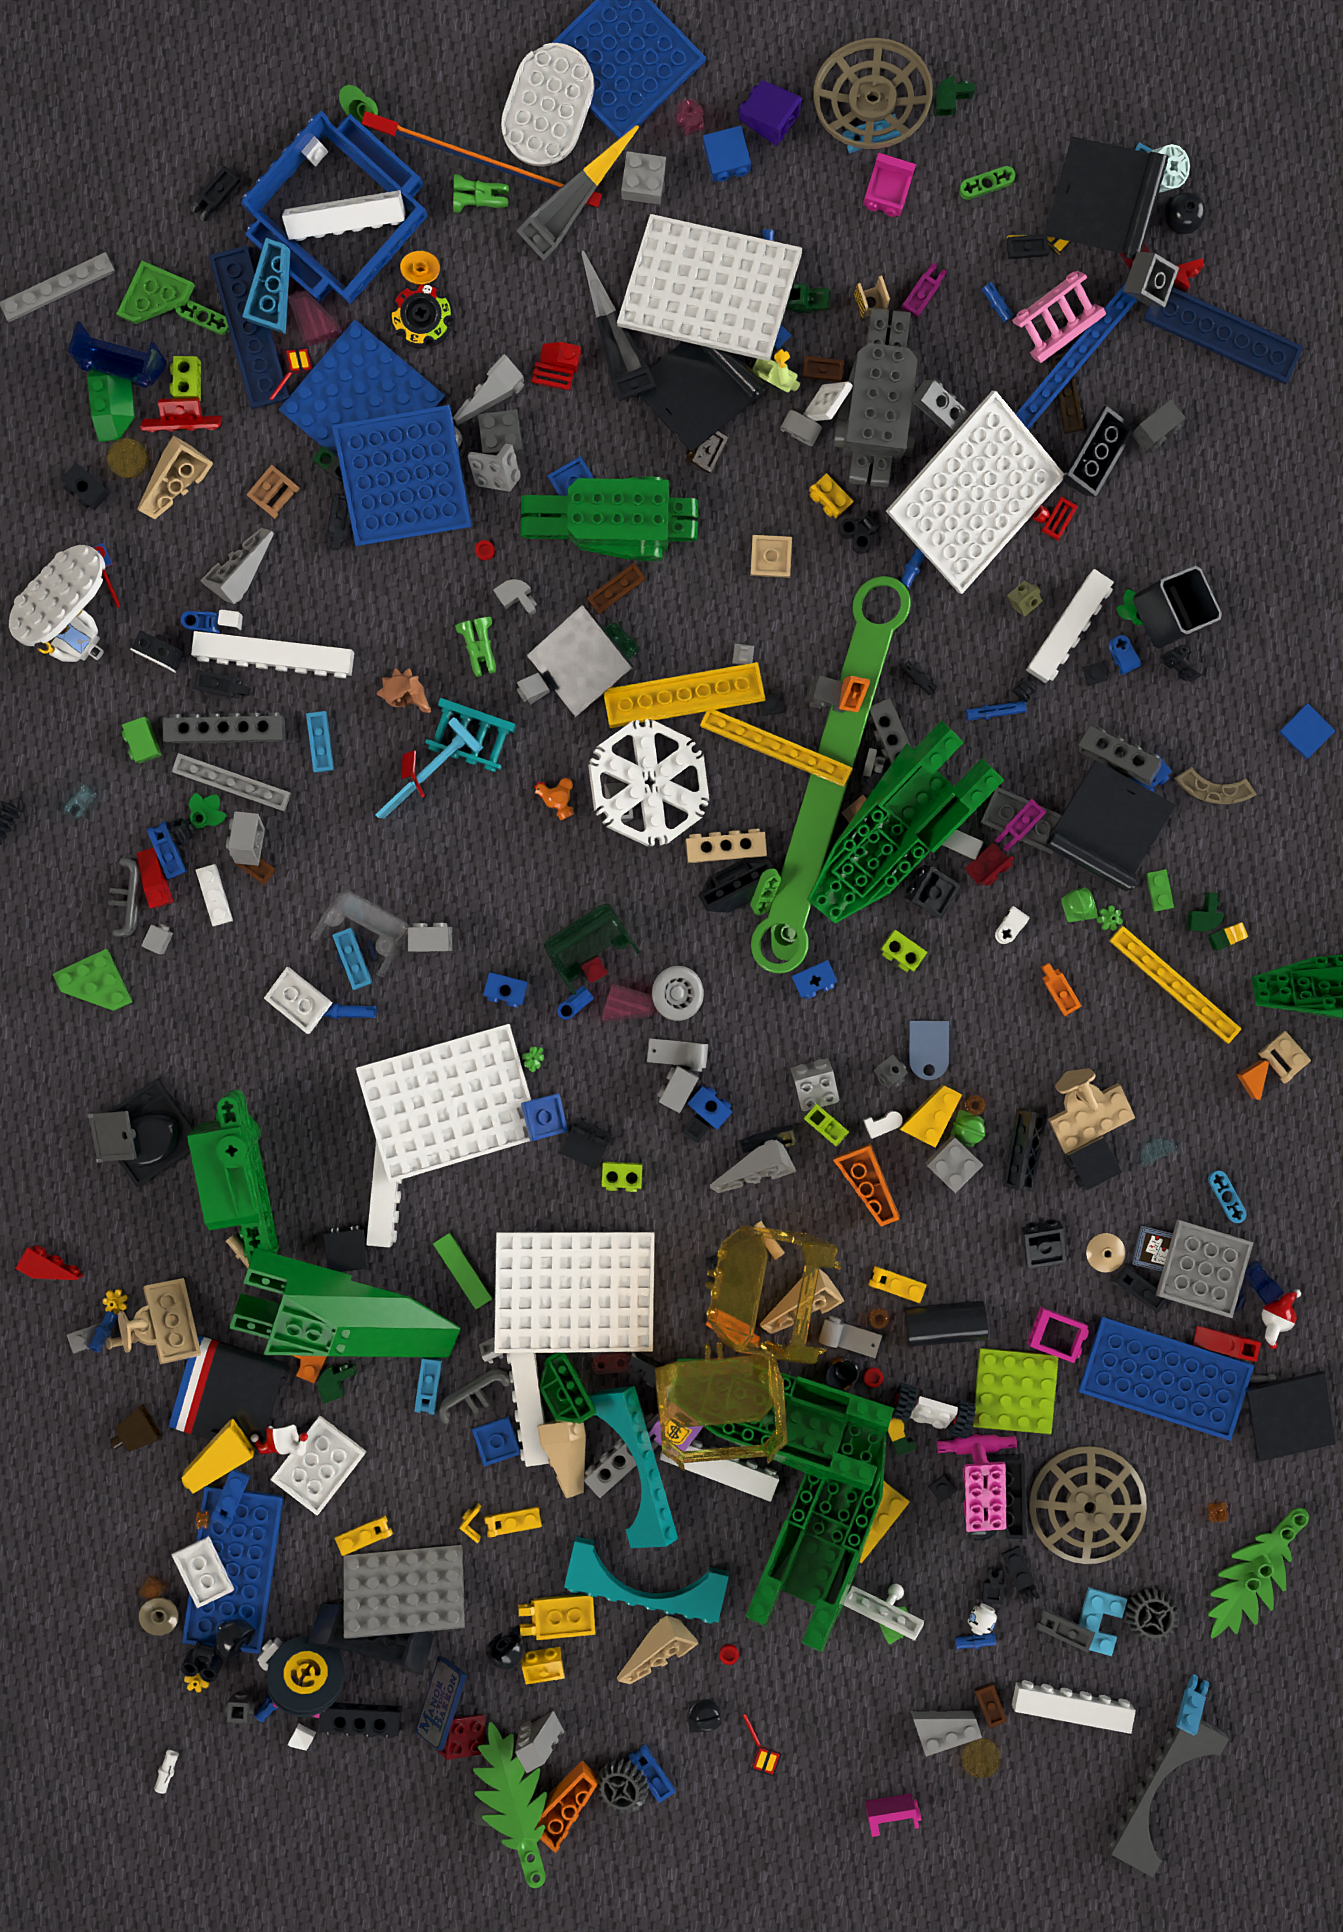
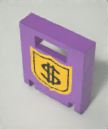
[648,1402,703,1458]

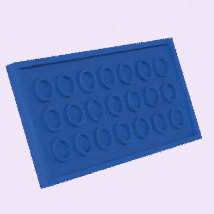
[1078,1316,1254,1441]
[182,1485,284,1654]

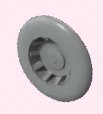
[652,966,704,1021]

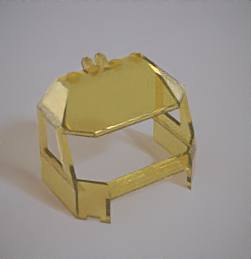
[705,1225,841,1364]
[655,1343,788,1471]

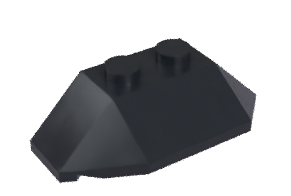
[698,858,774,913]

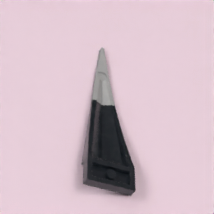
[582,251,656,402]

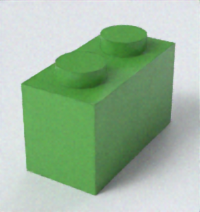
[122,717,162,764]

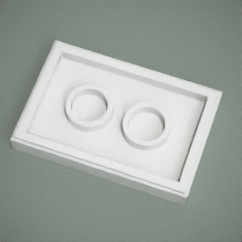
[803,382,853,421]
[264,967,333,1034]
[172,1536,234,1608]

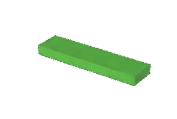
[433,1233,493,1309]

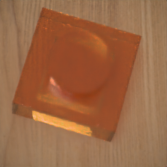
[138,1575,167,1600]

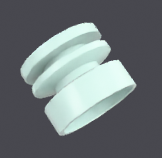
[1147,144,1190,193]

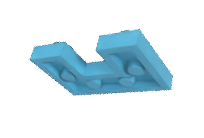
[1078,1587,1127,1656]

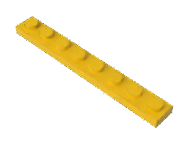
[700,710,853,788]
[1109,926,1241,1044]

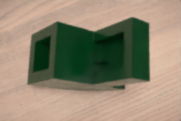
[934,76,975,116]
[786,283,830,313]
[1186,892,1224,932]
[318,1363,357,1404]

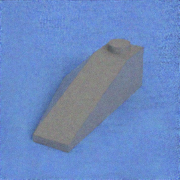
[453,354,524,426]
[201,528,274,604]
[710,1140,796,1193]

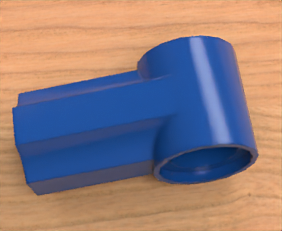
[557,986,594,1020]

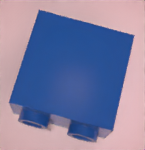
[703,126,751,182]

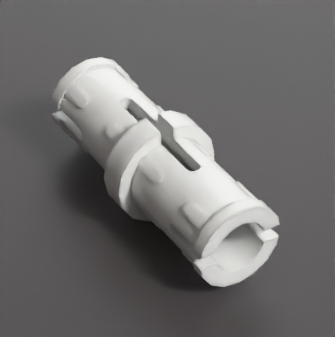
[154,1750,179,1793]

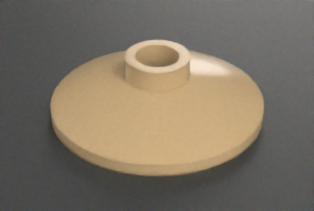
[1086,1233,1126,1272]

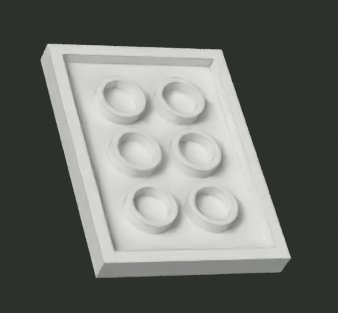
[271,1416,367,1516]

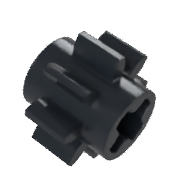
[168,818,195,843]

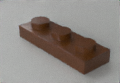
[587,563,646,615]

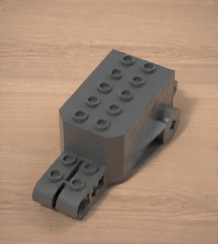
[833,307,918,488]

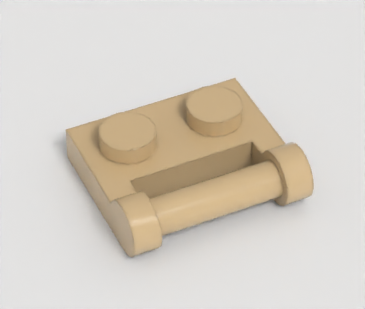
[1258,1031,1311,1084]

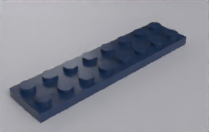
[209,245,289,410]
[1143,287,1304,385]

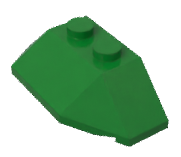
[87,361,135,442]
[539,1352,597,1424]

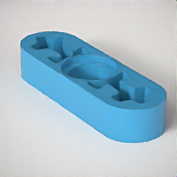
[1208,1170,1246,1223]

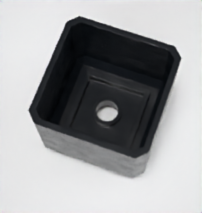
[1133,565,1222,649]

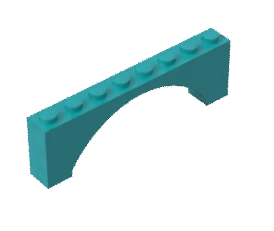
[590,1386,678,1548]
[564,1536,729,1624]

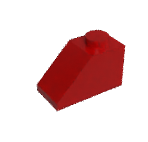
[539,342,581,372]

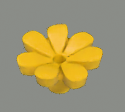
[103,1289,128,1314]
[184,1673,210,1692]

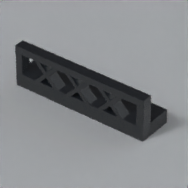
[1003,1109,1047,1192]

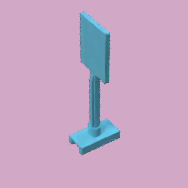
[375,717,484,818]

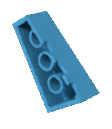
[242,238,290,334]

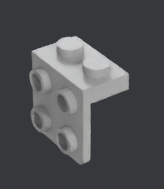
[468,444,520,492]
[790,1058,839,1111]

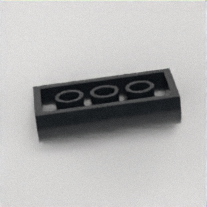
[1062,406,1135,497]
[905,1301,988,1347]

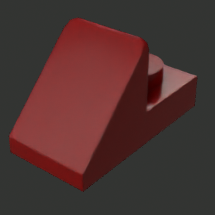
[1173,258,1204,292]

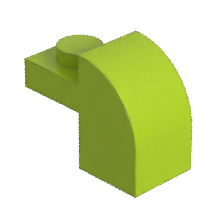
[804,1104,849,1147]

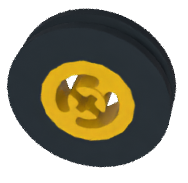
[267,1635,344,1717]

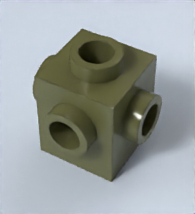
[1007,580,1043,616]

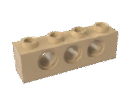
[685,829,767,863]

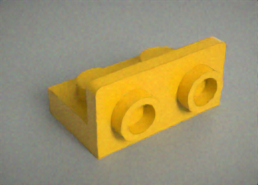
[809,473,854,519]
[522,1647,565,1685]

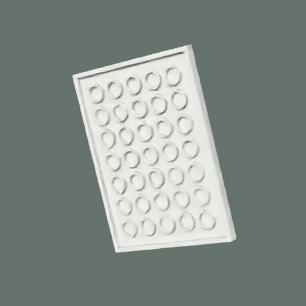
[886,391,1064,594]

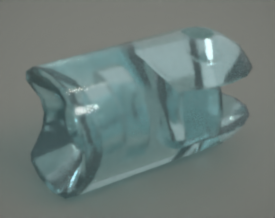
[64,784,97,819]

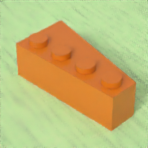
[833,1143,900,1226]
[535,1760,597,1853]

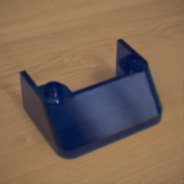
[68,321,167,388]

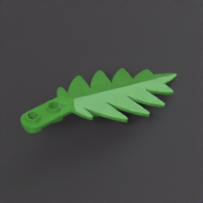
[1208,1508,1309,1638]
[473,1722,547,1888]

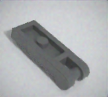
[1036,1608,1095,1653]

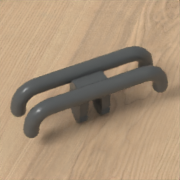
[108,858,142,937]
[439,1368,510,1424]

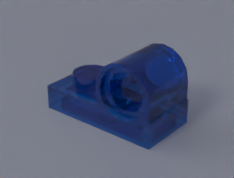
[1244,1261,1284,1305]

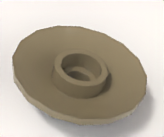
[139,1598,179,1636]

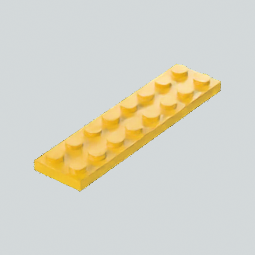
[604,662,765,728]

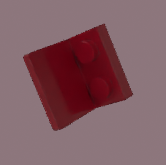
[964,842,1015,886]
[437,1714,485,1760]

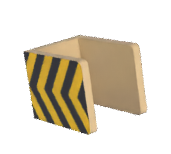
[854,276,890,319]

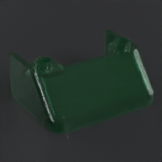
[544,904,641,995]

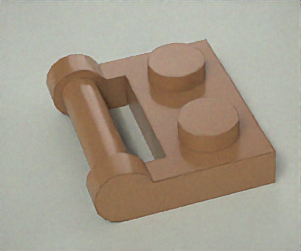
[247,465,300,519]

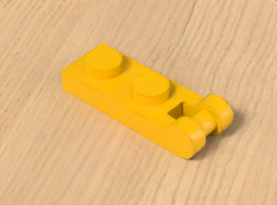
[868,1266,926,1303]
[484,1506,542,1537]
[335,1515,393,1556]

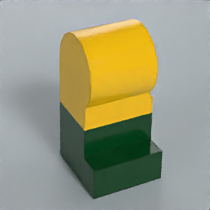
[1207,922,1248,951]
[888,1417,916,1456]

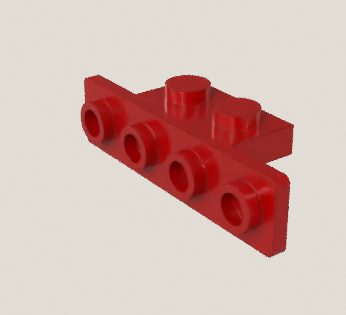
[140,397,222,432]

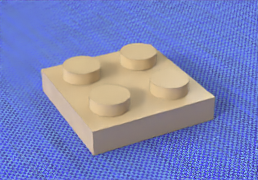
[750,535,792,578]

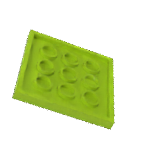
[972,1348,1059,1434]

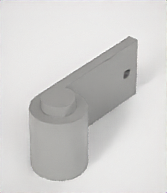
[647,1038,708,1072]
[818,1316,882,1358]

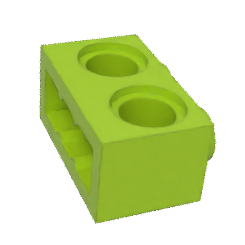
[170,356,201,401]
[880,930,927,972]
[602,1161,643,1192]

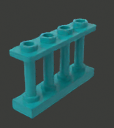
[425,698,516,772]

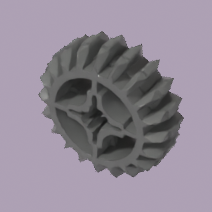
[1125,1587,1180,1644]
[596,1758,649,1814]

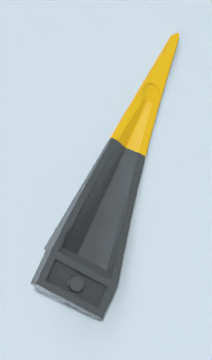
[515,125,639,260]

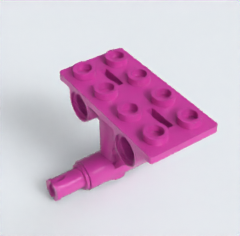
[936,1434,1017,1532]

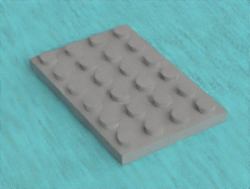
[344,1545,465,1639]

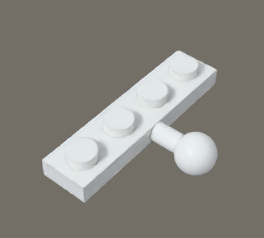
[844,1584,924,1640]

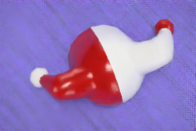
[1262,1289,1301,1349]
[251,1425,308,1456]

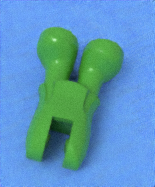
[453,174,509,213]
[455,617,496,677]

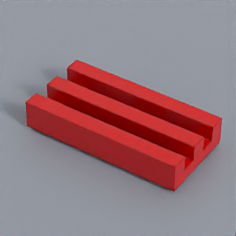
[531,362,574,391]
[1041,496,1078,541]

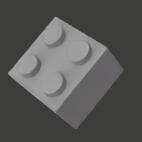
[621,152,666,205]
[226,812,265,866]
[408,923,453,952]
[657,1065,698,1113]
[925,1135,983,1193]

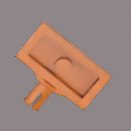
[290,1355,327,1383]

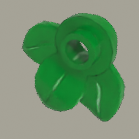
[1116,589,1143,626]
[189,793,227,828]

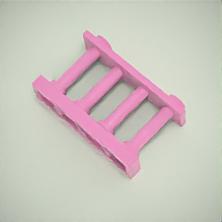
[1012,271,1106,363]

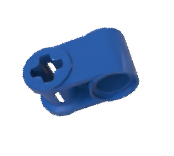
[181,611,220,634]
[1109,635,1141,675]

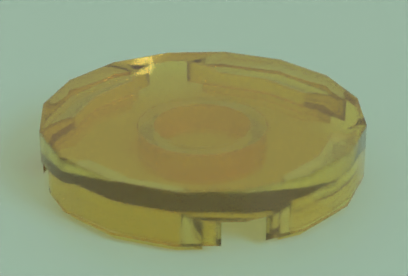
[107,438,147,478]
[961,1738,1001,1778]

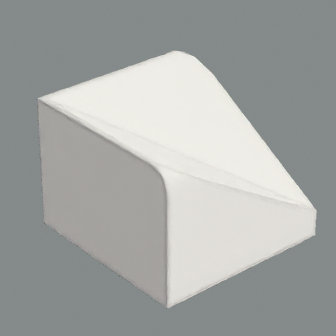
[218,610,243,630]
[288,1723,316,1751]

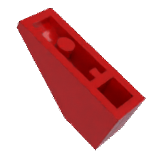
[137,847,174,909]

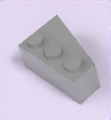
[515,1711,564,1773]
[911,1711,982,1756]

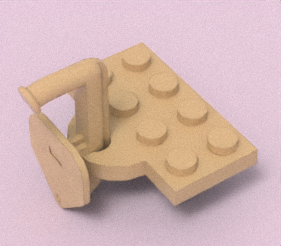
[1048,1068,1135,1154]
[106,1278,201,1364]

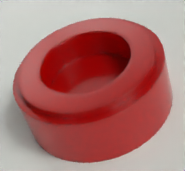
[475,540,495,561]
[863,1367,883,1388]
[719,1644,739,1665]

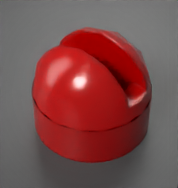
[1032,505,1050,523]

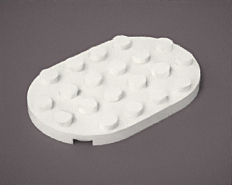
[501,43,594,166]
[9,545,105,646]

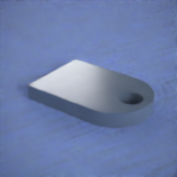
[909,1021,949,1080]

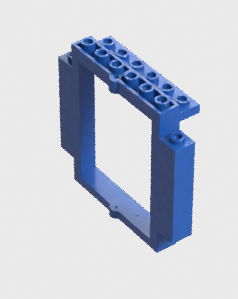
[241,111,428,304]

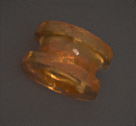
[196,1511,210,1529]

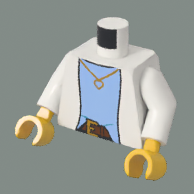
[38,609,104,662]

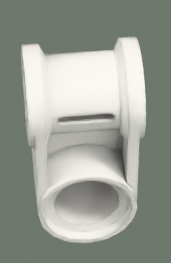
[995,906,1030,944]

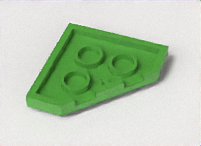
[117,261,195,324]
[53,949,132,1011]

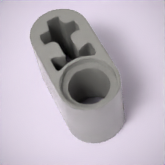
[780,410,822,446]

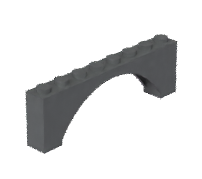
[1107,1714,1229,1877]

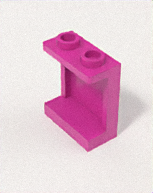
[863,153,916,217]
[865,1793,921,1837]

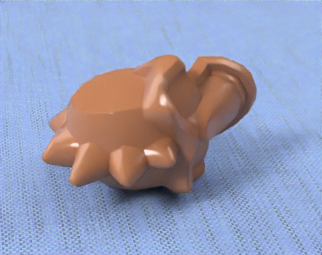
[377,668,431,713]

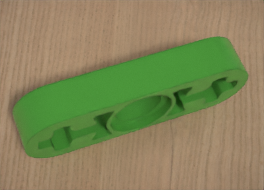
[959,166,1015,200]
[175,300,229,335]
[750,869,781,915]

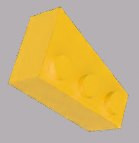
[898,1085,962,1148]

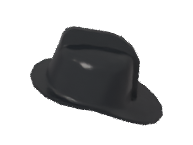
[689,1699,721,1733]

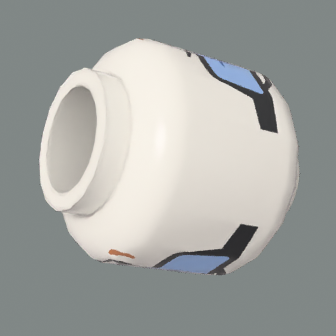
[968,1603,997,1635]

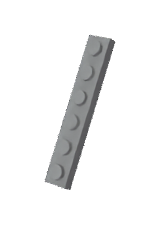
[0,252,115,322]
[172,753,291,812]

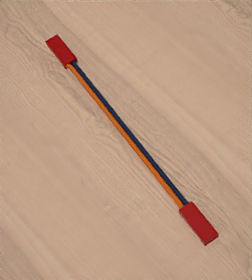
[361,111,602,208]

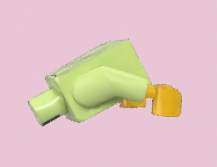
[752,349,800,393]

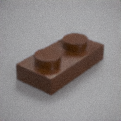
[802,356,844,382]
[232,858,276,885]
[974,1682,1008,1729]

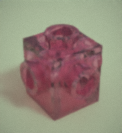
[674,99,704,136]

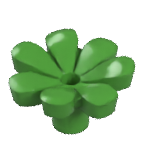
[1097,905,1123,931]
[522,1046,544,1072]

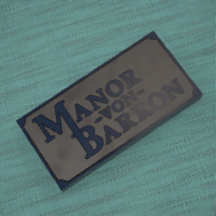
[415,1656,467,1751]

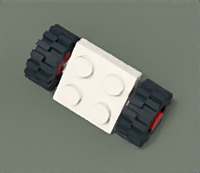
[892,1382,976,1439]

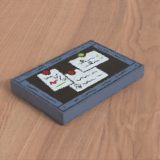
[1132,1226,1173,1271]

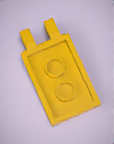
[518,1594,595,1640]

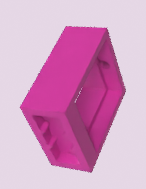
[1027,1306,1089,1363]

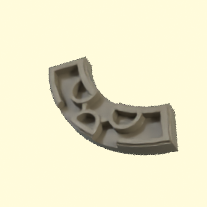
[1175,767,1257,804]

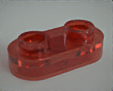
[592,1352,630,1374]

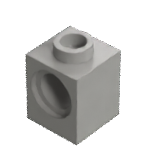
[141,923,173,954]

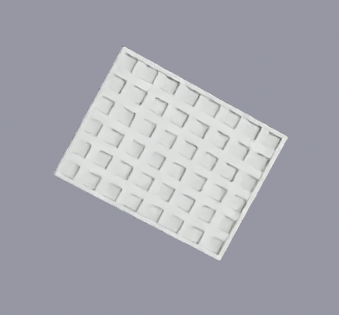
[617,214,802,361]
[356,1024,531,1183]
[494,1232,654,1353]

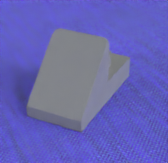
[67,1322,112,1353]

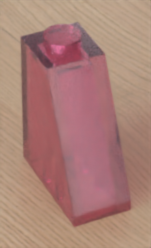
[288,291,343,347]
[601,983,657,1022]

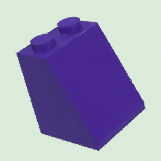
[738,80,802,146]

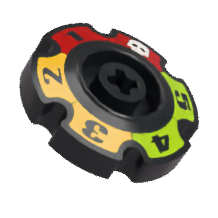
[390,283,454,349]

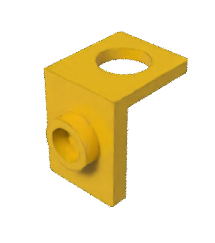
[460,1503,481,1543]

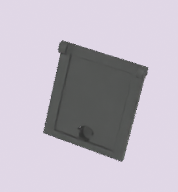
[87,1111,137,1163]

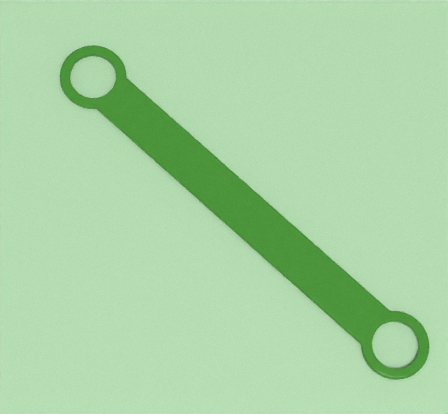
[751,576,911,973]

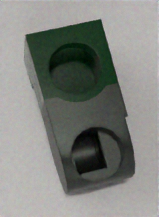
[312,446,343,483]

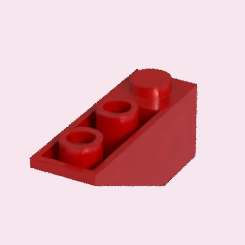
[15,1245,84,1280]
[1192,1326,1261,1362]

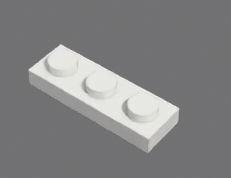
[196,864,233,926]

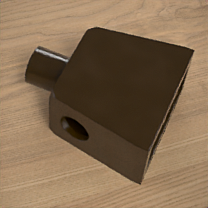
[110,1404,162,1452]

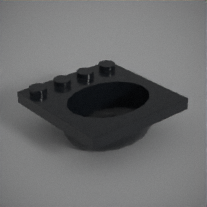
[108,1078,194,1187]

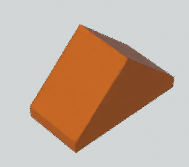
[839,676,870,713]
[1237,1060,1269,1100]

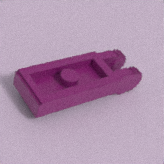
[901,262,947,319]
[995,799,1046,852]

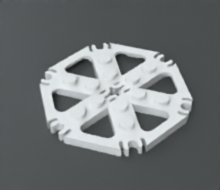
[588,719,709,846]

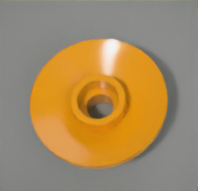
[400,251,440,284]

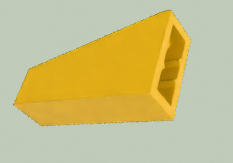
[181,1419,255,1493]

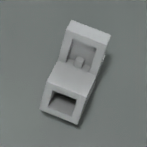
[493,579,537,616]

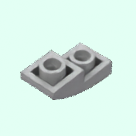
[942,830,984,860]

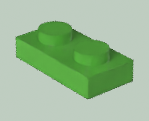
[1146,869,1174,912]

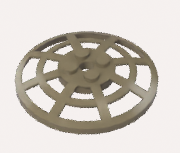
[814,38,932,149]
[1029,1446,1147,1564]

